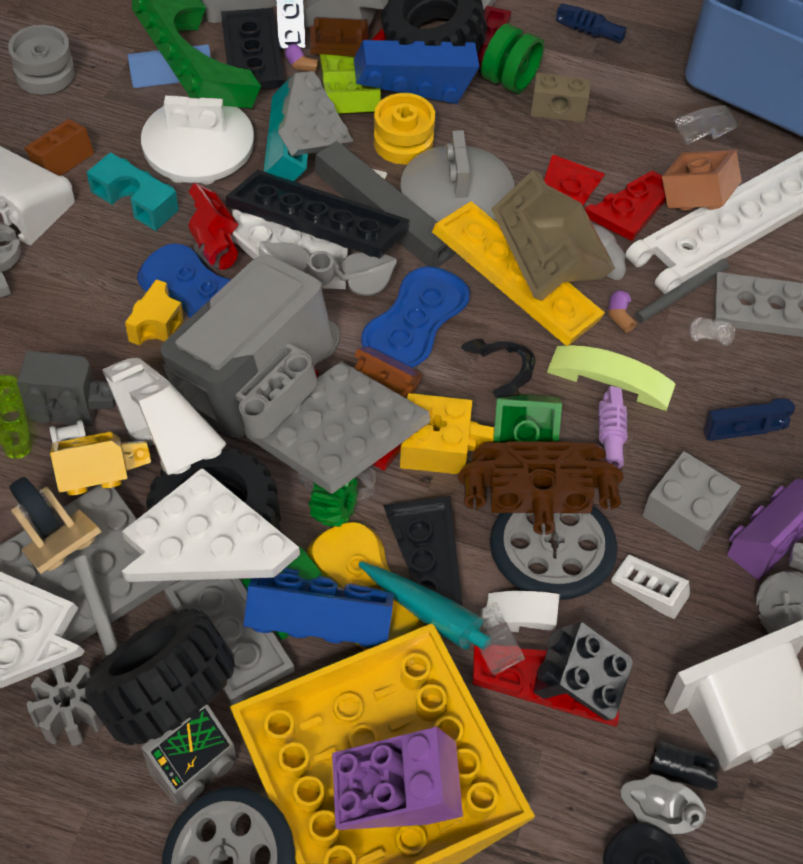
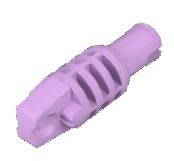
[598,386,628,469]

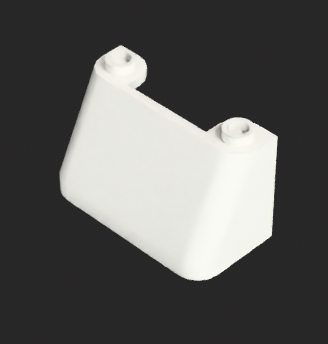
[0,146,75,246]

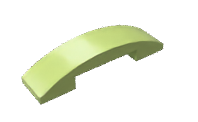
[547,345,676,411]

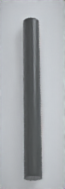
[635,259,729,323]

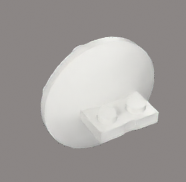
[141,95,254,185]

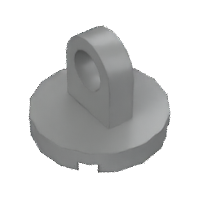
[756,571,803,634]

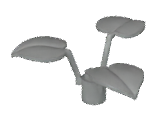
[259,241,396,363]

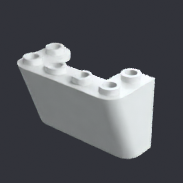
[102,358,226,475]

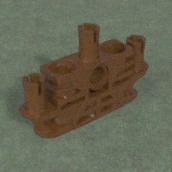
[458,441,624,535]

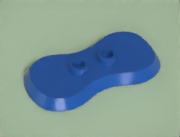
[137,244,231,318]
[361,266,470,368]

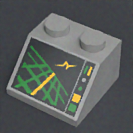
[141,705,236,807]

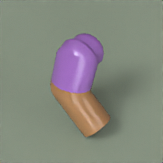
[285,44,319,73]
[608,290,637,333]

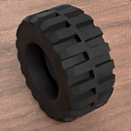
[381,0,487,52]
[146,447,281,531]
[85,609,235,745]

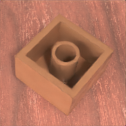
[662,149,742,211]

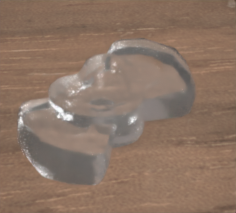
[689,316,736,347]

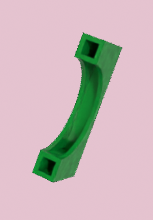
[132,0,261,109]

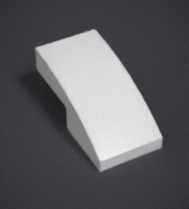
[484,591,560,632]

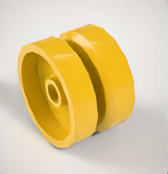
[374,93,435,165]

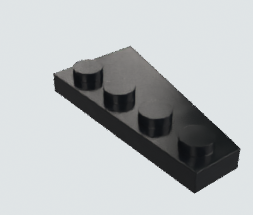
[383,496,463,606]

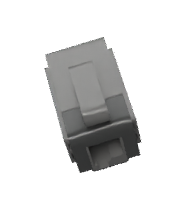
[160,255,334,438]

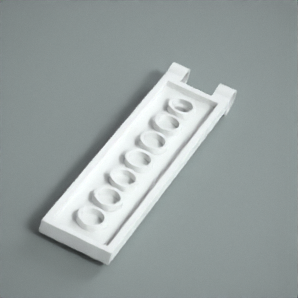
[625,151,803,294]

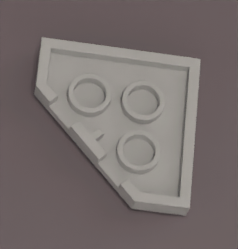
[278,71,354,156]

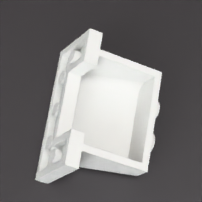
[664,620,803,771]

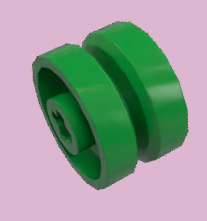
[481,23,545,94]

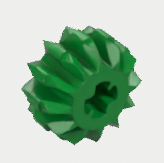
[308,478,359,527]

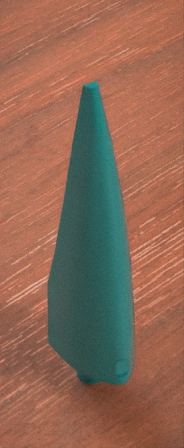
[358,561,491,650]

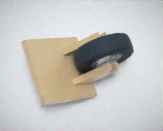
[9,476,101,574]

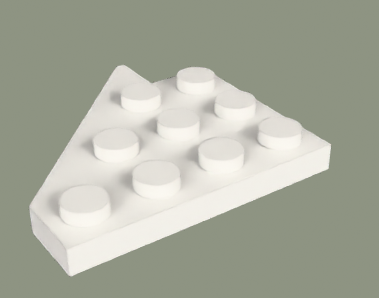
[231,210,348,289]
[122,468,300,582]
[0,572,85,689]

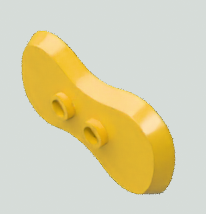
[306,522,425,650]

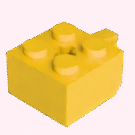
[400,393,494,474]
[50,431,151,495]

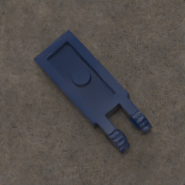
[703,398,795,441]

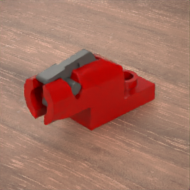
[188,182,239,270]

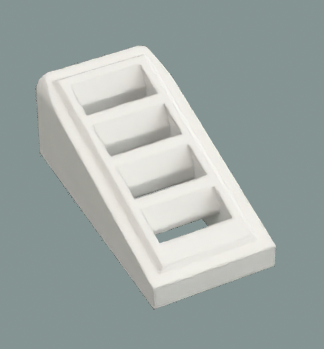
[611,554,690,619]

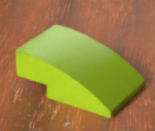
[320,54,381,113]

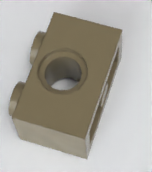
[531,73,591,123]

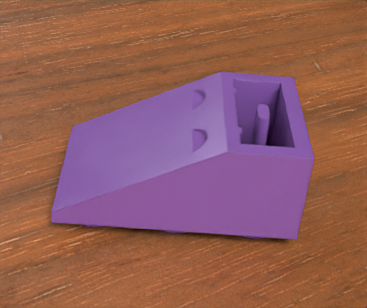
[332,727,463,830]

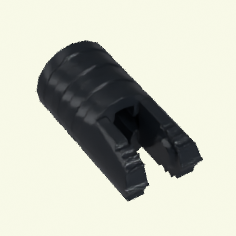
[649,739,720,791]

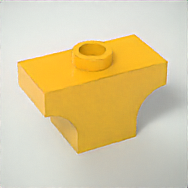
[125,279,184,346]

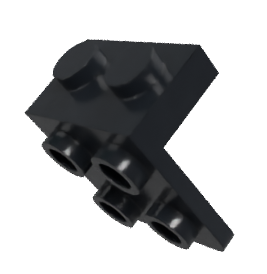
[533,622,633,720]

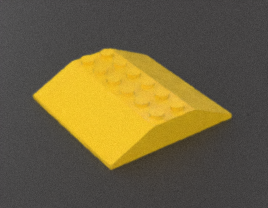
[230,623,535,864]

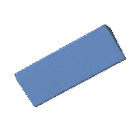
[127,44,211,88]

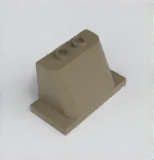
[491,170,615,301]

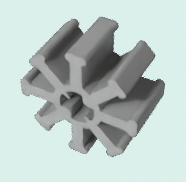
[27,663,103,746]

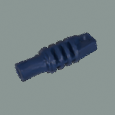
[556,3,627,44]

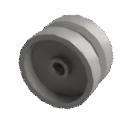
[8,25,75,95]

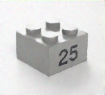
[642,451,741,551]

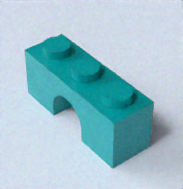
[87,152,179,231]

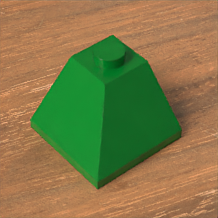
[493,395,562,443]

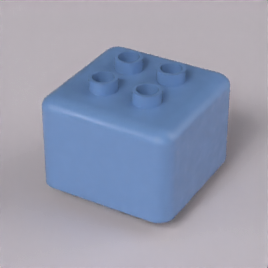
[685,0,803,137]

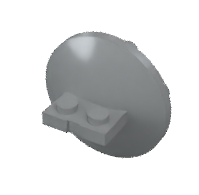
[400,130,515,223]

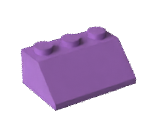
[727,479,803,581]

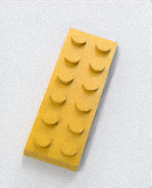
[432,201,605,346]

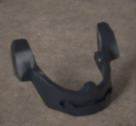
[461,339,536,399]

